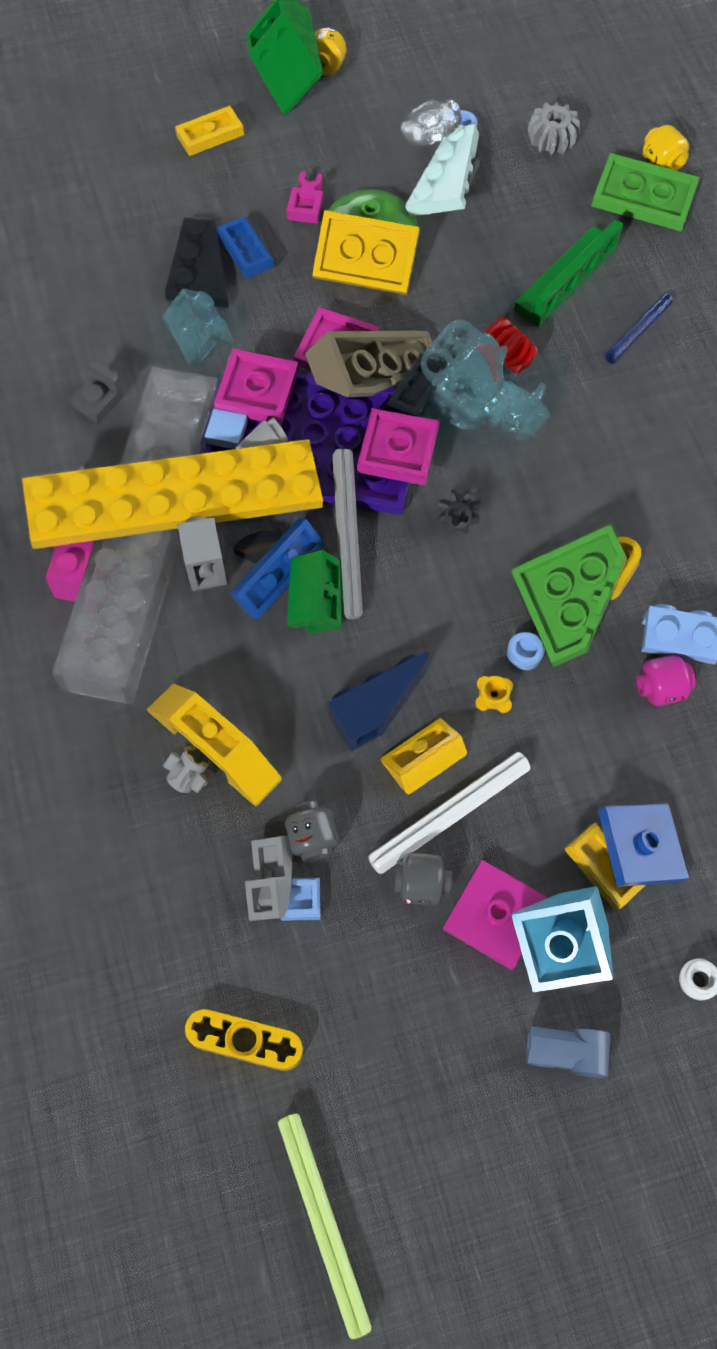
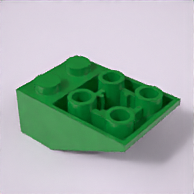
[245,0,323,115]

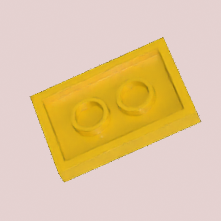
[312,210,420,295]

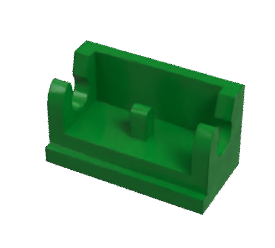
[287,550,343,633]

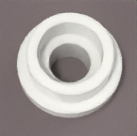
[679,959,717,1001]

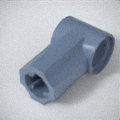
[526,1026,610,1078]

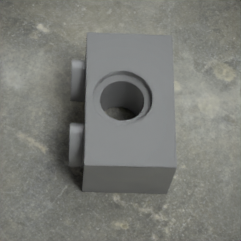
[177,517,227,591]

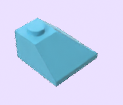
[511,886,613,992]

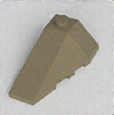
[305,331,439,397]

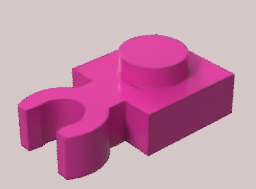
[287,171,323,224]

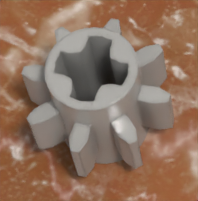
[163,746,214,793]

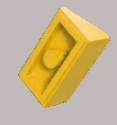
[380,718,467,795]

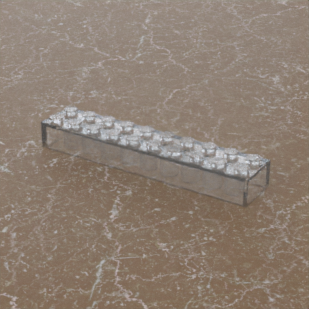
[52,366,220,705]

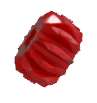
[481,317,538,374]

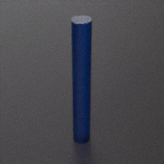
[605,294,673,364]

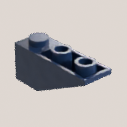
[328,651,429,752]

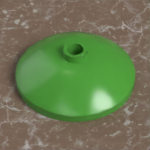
[328,189,417,227]

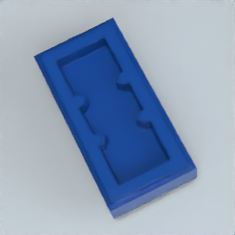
[217,216,274,279]

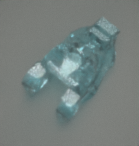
[421,320,551,442]

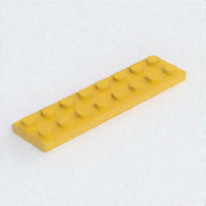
[22,439,323,549]

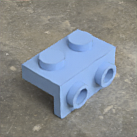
[641,604,717,664]

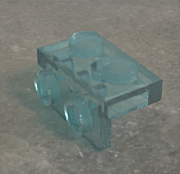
[162,288,234,366]

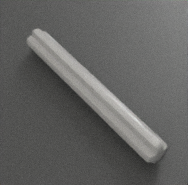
[333,449,363,620]

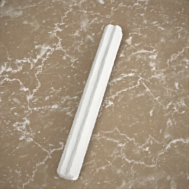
[368,752,530,874]

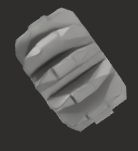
[528,101,580,156]

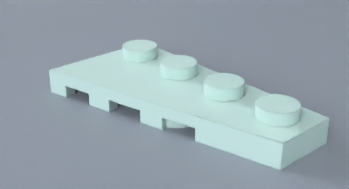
[405,124,479,217]

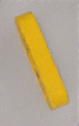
[185,1009,303,1071]

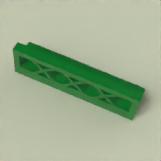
[514,219,623,327]

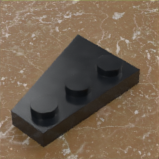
[165,217,229,308]

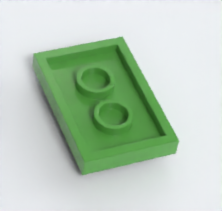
[591,153,700,232]

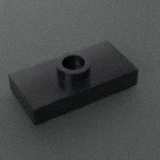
[387,353,450,417]

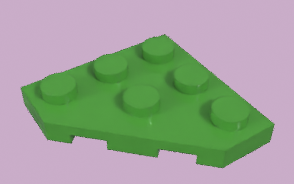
[511,524,627,667]

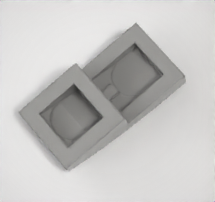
[245,836,292,921]

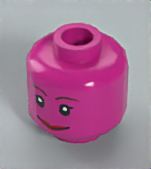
[636,655,696,707]

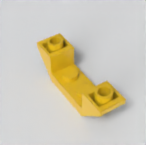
[147,683,282,807]

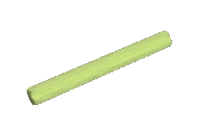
[278,1113,372,1339]

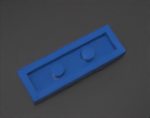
[230,518,326,620]

